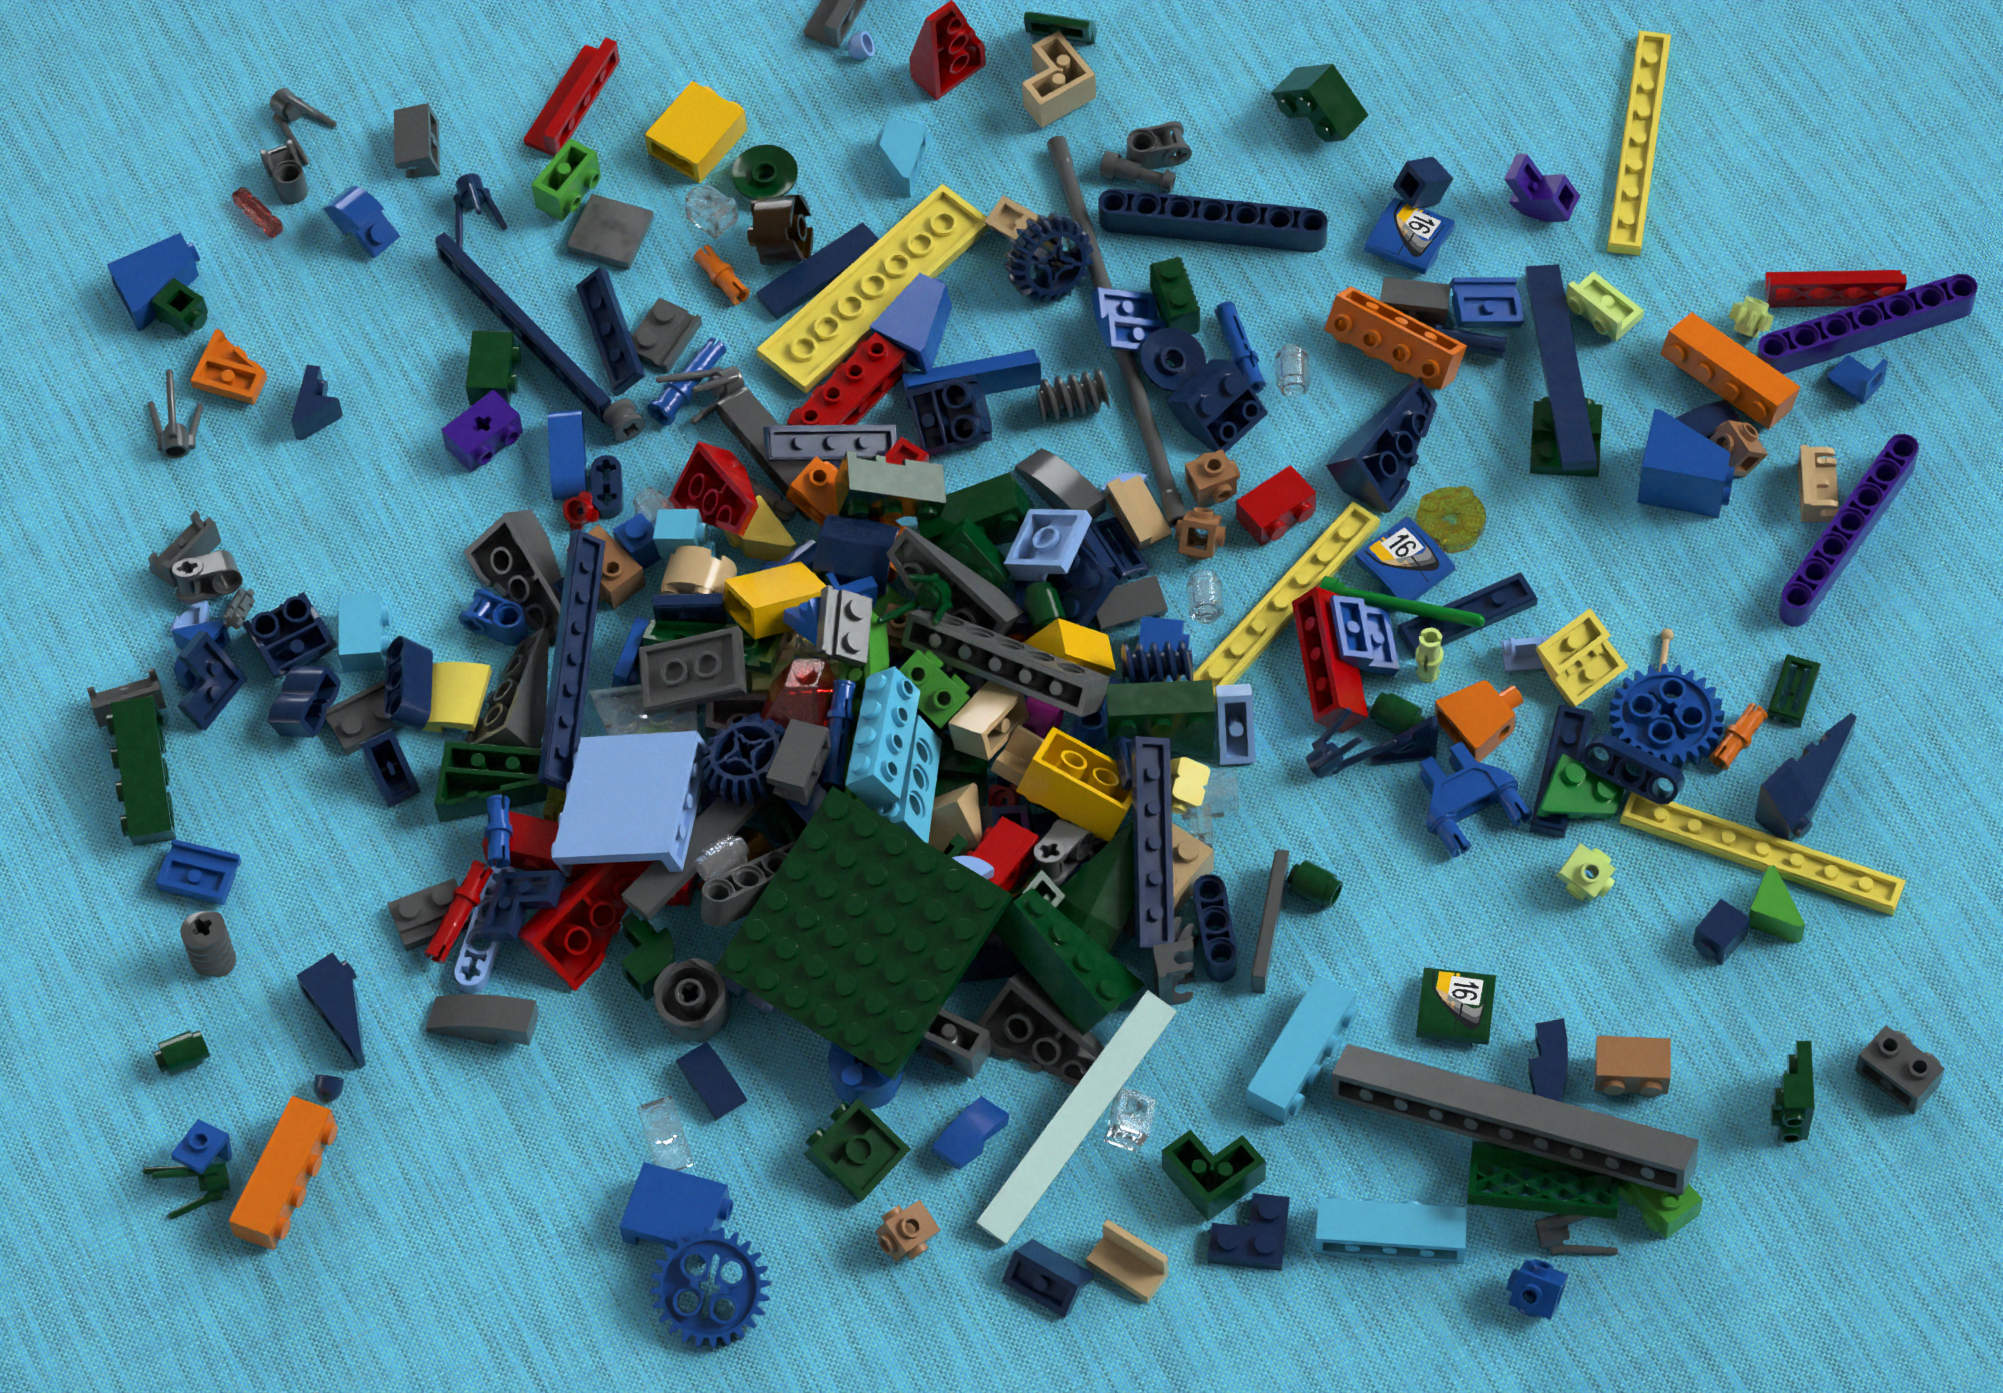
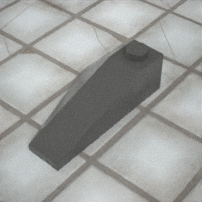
[886,527,1024,636]
[465,627,549,749]

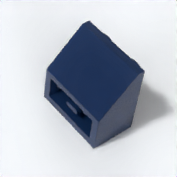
[1165,359,1268,453]

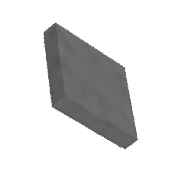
[567,194,654,270]

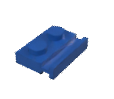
[1449,277,1525,328]
[610,616,649,701]
[155,839,242,905]

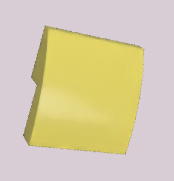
[1536,608,1628,708]
[422,662,492,733]

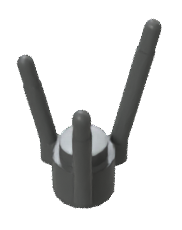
[269,88,337,165]
[656,366,744,424]
[148,369,203,458]
[1535,1201,1618,1255]

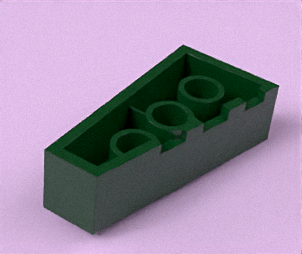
[106,696,176,846]
[993,888,1145,1036]

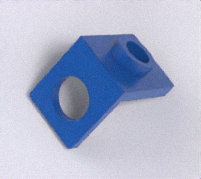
[1827,355,1888,405]
[171,1119,232,1174]

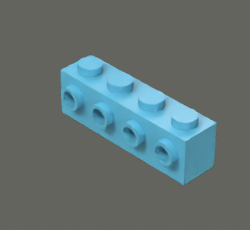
[845,666,921,810]

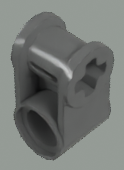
[1126,121,1192,169]
[259,139,308,204]
[172,550,243,604]
[1034,818,1094,886]

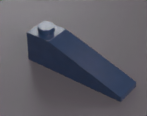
[1326,377,1437,513]
[1755,713,1857,841]

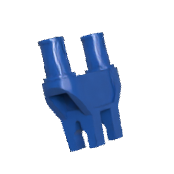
[1419,741,1533,858]

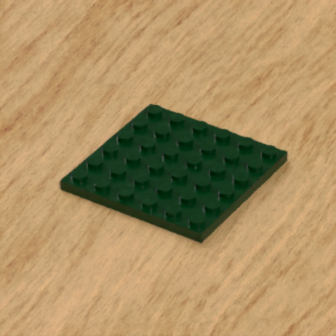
[714,786,1013,1082]

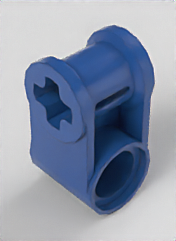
[458,589,528,646]

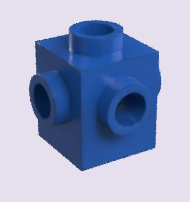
[1506,1259,1569,1320]

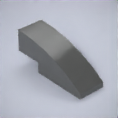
[1015,448,1106,521]
[426,994,539,1046]

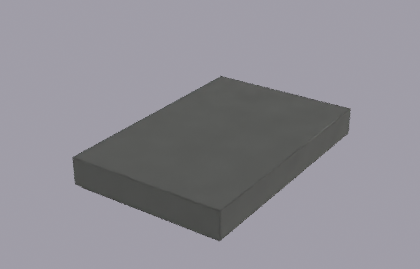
[639,626,747,716]

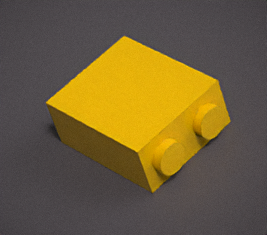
[645,81,747,183]
[724,561,826,639]

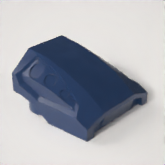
[904,374,992,457]
[812,513,900,595]
[242,592,337,679]

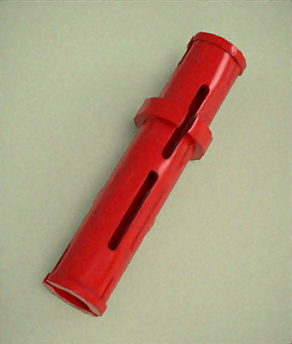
[423,860,493,964]

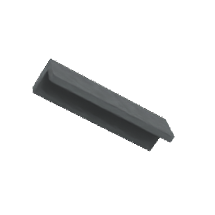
[804,0,867,49]

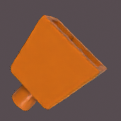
[1434,680,1523,762]

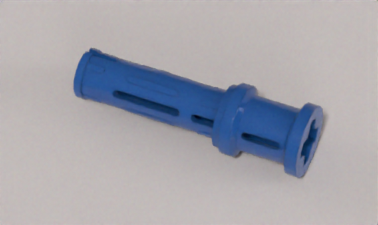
[647,337,727,426]

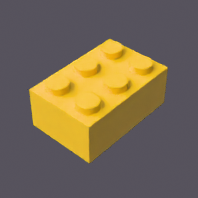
[1016,727,1133,841]

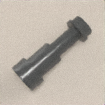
[1099,150,1176,193]

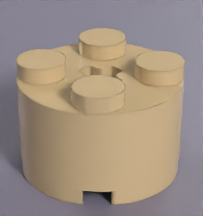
[660,546,737,611]

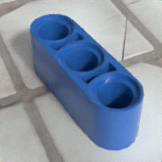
[548,410,588,500]

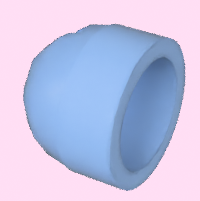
[847,31,875,59]

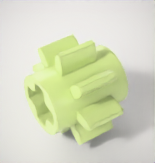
[1729,296,1774,337]

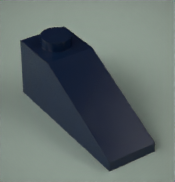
[296,952,366,1069]

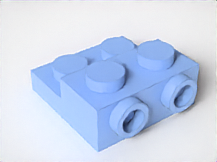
[1004,509,1092,582]

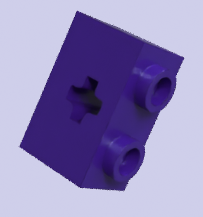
[441,390,523,472]

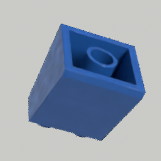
[1637,409,1735,518]

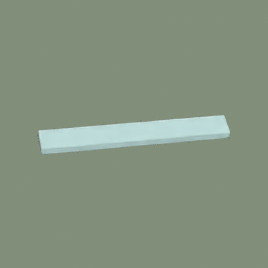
[976,990,1177,1246]

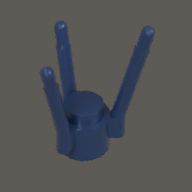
[453,173,507,250]
[1306,707,1398,778]

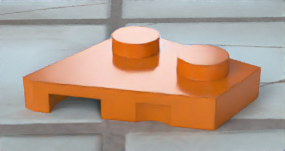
[190,329,267,405]

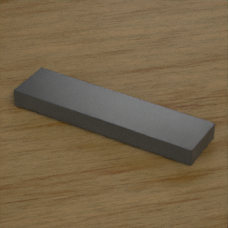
[1251,849,1289,994]

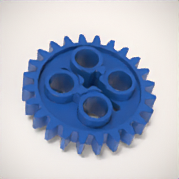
[1608,663,1725,770]
[649,1226,771,1348]

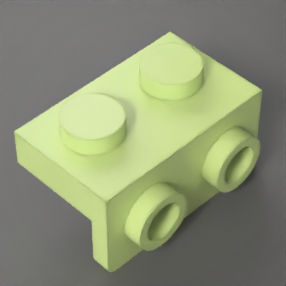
[1566,271,1644,342]

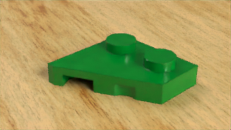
[1536,754,1625,819]

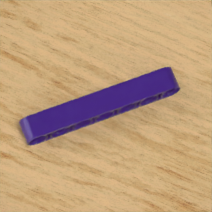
[1757,274,1978,374]
[1779,434,1919,626]

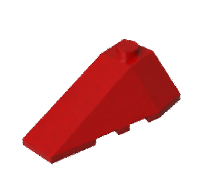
[909,0,986,101]
[668,441,758,536]
[517,861,652,991]

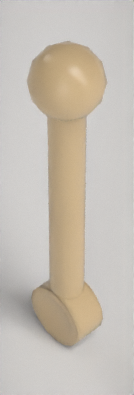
[1658,628,1674,672]

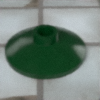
[732,145,798,200]

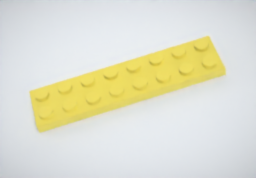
[757,183,990,394]

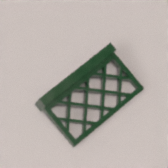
[1467,1140,1619,1219]

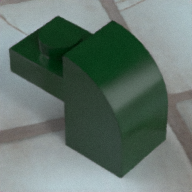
[621,912,676,1001]

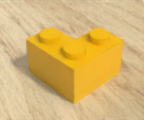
[1024,618,1116,676]

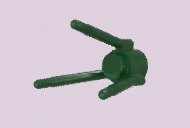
[876,573,953,626]
[143,1161,230,1219]

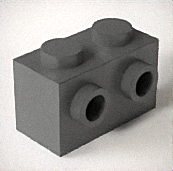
[1855,1025,1945,1114]

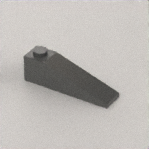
[463,509,562,646]
[976,967,1104,1087]

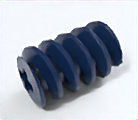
[1121,640,1193,684]

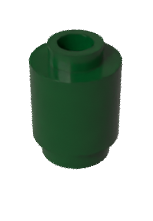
[1023,581,1067,633]
[1370,692,1425,735]
[1287,860,1343,908]
[153,1030,210,1076]

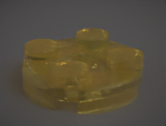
[1416,486,1486,553]

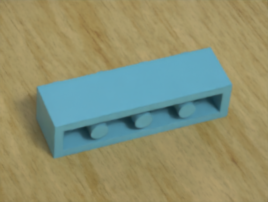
[1246,975,1358,1125]
[1315,1195,1467,1264]

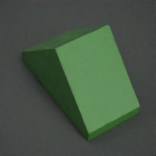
[1749,865,1805,943]

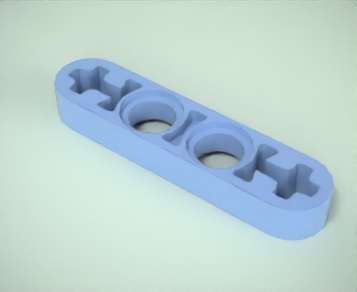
[454,866,516,994]

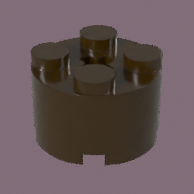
[747,195,814,265]

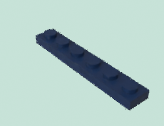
[1131,736,1175,951]

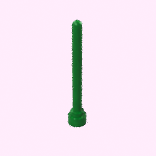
[1320,576,1485,628]

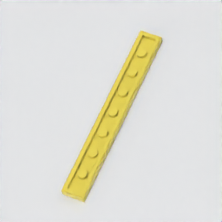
[1607,30,1671,256]
[1186,501,1380,705]
[1620,791,1906,916]

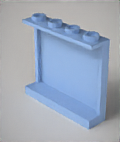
[551,731,708,877]

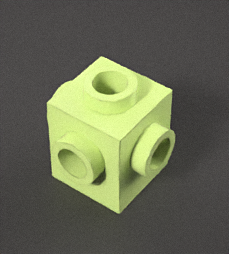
[1556,843,1616,901]

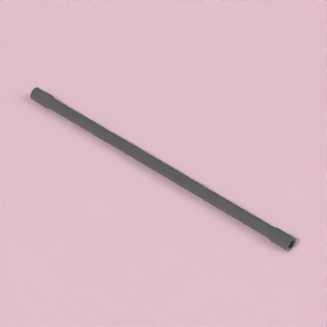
[1047,136,1186,528]

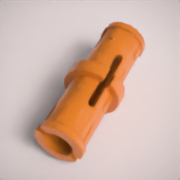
[694,245,750,305]
[1709,703,1768,770]

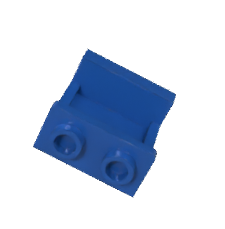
[619,1162,734,1264]

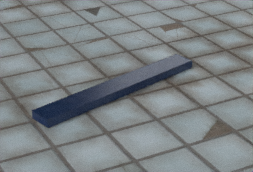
[435,232,611,424]
[1525,264,1597,471]
[537,529,606,792]

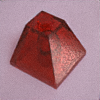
[760,659,836,730]

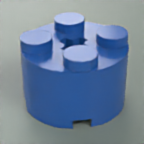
[828,1042,903,1109]

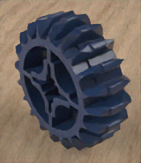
[1004,212,1094,303]
[700,715,786,807]

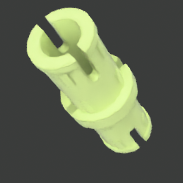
[1415,628,1444,683]

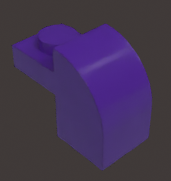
[1504,153,1580,222]

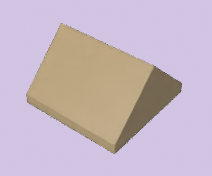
[928,783,982,856]

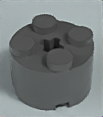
[654,958,732,1043]

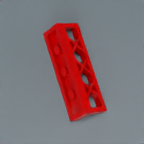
[1765,270,1907,308]

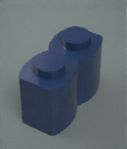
[268,665,341,738]

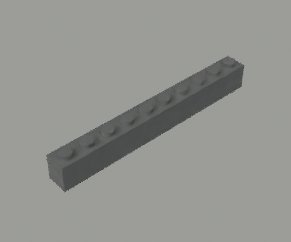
[1332,1044,1698,1196]

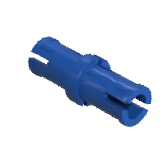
[484,795,513,869]

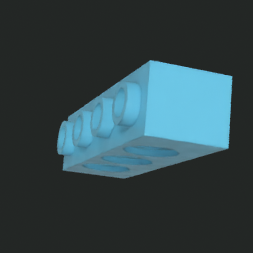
[877,715,942,843]

